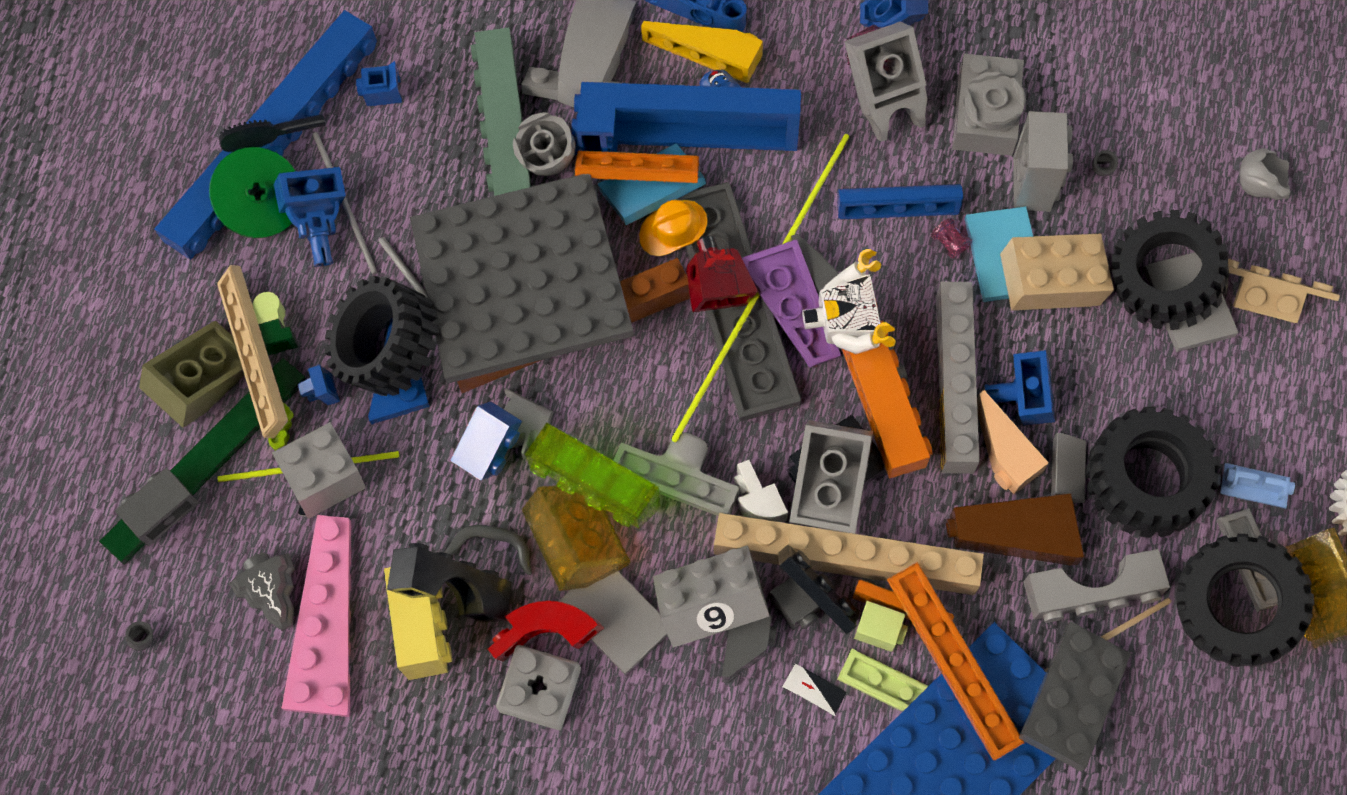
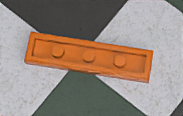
[575,151,699,183]

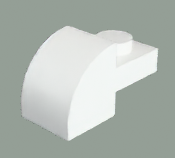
[734,460,788,523]

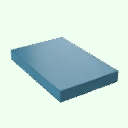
[965,206,1033,302]

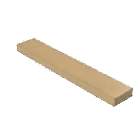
[217,265,288,438]

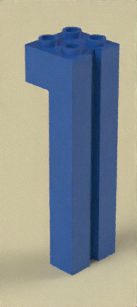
[571,82,801,155]

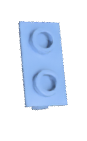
[1220,463,1295,509]

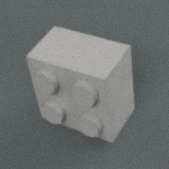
[272,422,366,519]

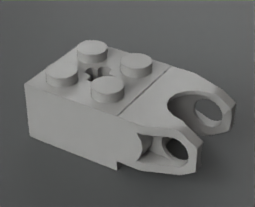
[844,22,927,142]

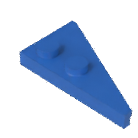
[368,318,430,425]

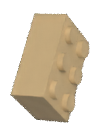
[1000,234,1114,311]

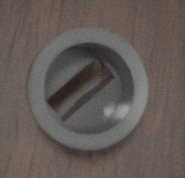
[1092,150,1118,176]
[125,621,154,651]

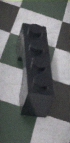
[387,543,512,622]

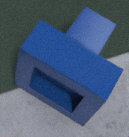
[297,364,340,405]

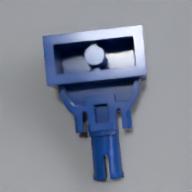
[274,167,346,267]

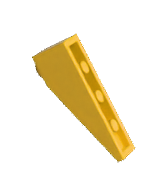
[641,21,763,84]

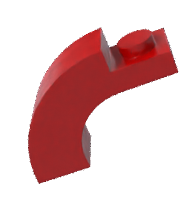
[488,601,604,662]

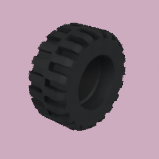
[1085,406,1221,538]
[1176,534,1314,668]

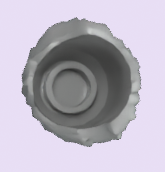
[1239,148,1290,200]

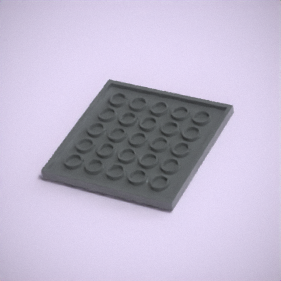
[410,174,634,384]

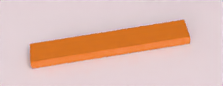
[887,562,1025,760]

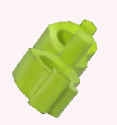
[268,403,294,451]

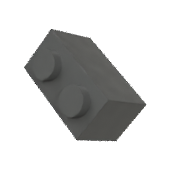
[115,467,200,546]

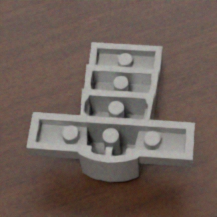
[522,0,636,107]

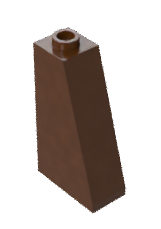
[946,493,1084,566]

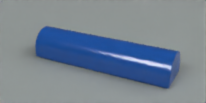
[837,184,963,220]

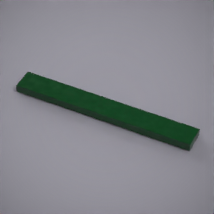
[99,358,307,565]

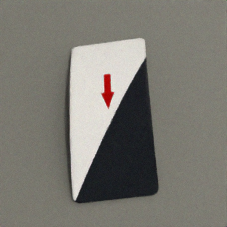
[783,664,847,716]

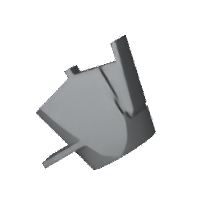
[504,388,554,459]

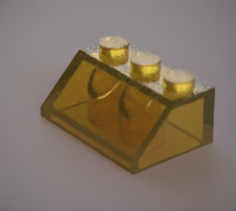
[522,482,631,591]
[1286,527,1347,649]

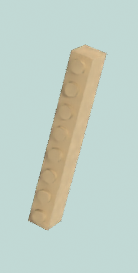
[714,513,984,595]

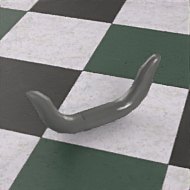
[444,525,532,575]

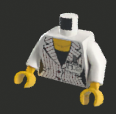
[802,249,896,354]

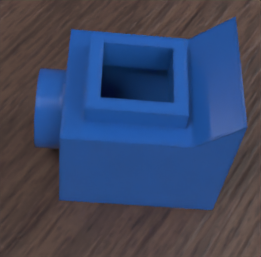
[356,61,402,106]

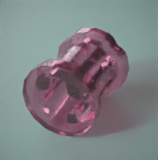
[931,218,972,259]

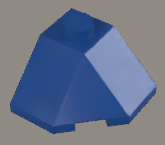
[860,0,928,29]

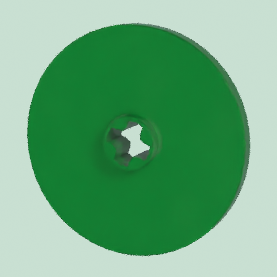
[209,147,296,238]

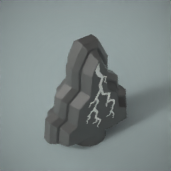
[229,553,295,631]

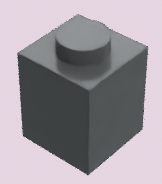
[769,577,820,630]

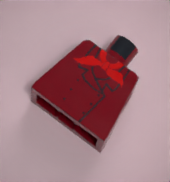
[686,236,758,313]

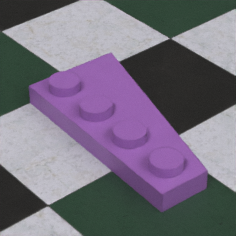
[742,239,841,368]

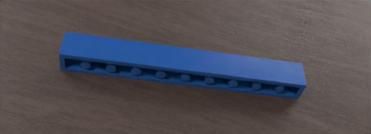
[154,10,377,260]

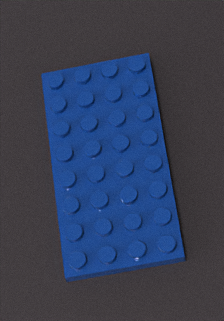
[818,622,1056,795]

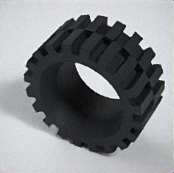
[1112,210,1229,330]
[324,276,439,396]

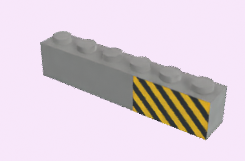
[936,282,979,474]

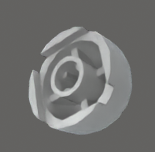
[513,112,576,176]

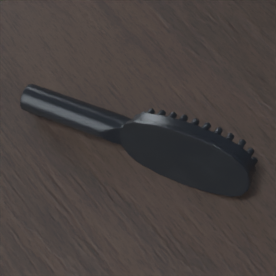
[219,114,325,152]

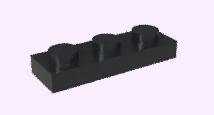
[778,544,857,635]

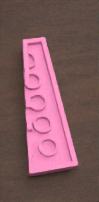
[282,515,351,717]

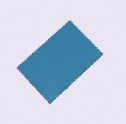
[598,144,706,225]

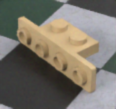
[1228,259,1340,323]

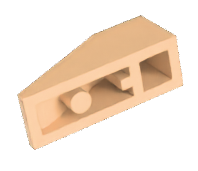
[977,390,1049,494]

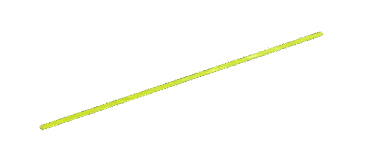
[672,134,849,442]

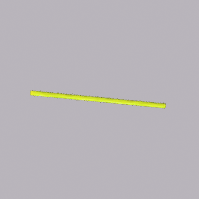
[217,451,399,482]

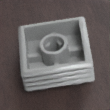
[496,645,581,730]

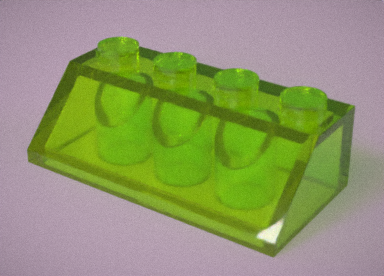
[525,422,661,529]

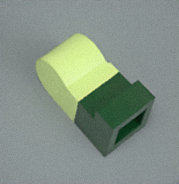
[253,292,298,356]

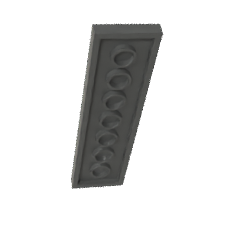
[676,182,801,422]

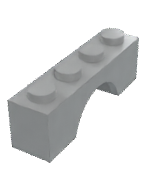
[1024,549,1170,623]

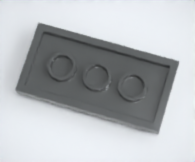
[1019,621,1131,772]

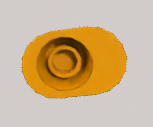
[639,200,708,257]

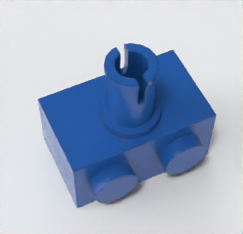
[985,350,1056,426]

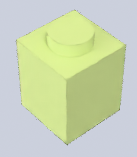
[854,601,908,652]

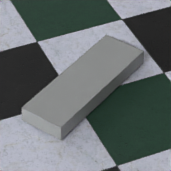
[1216,508,1278,612]

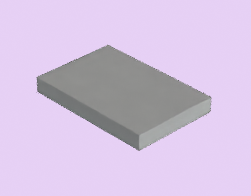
[1143,252,1238,352]
[558,558,668,676]

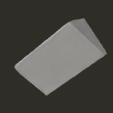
[1051,433,1086,503]

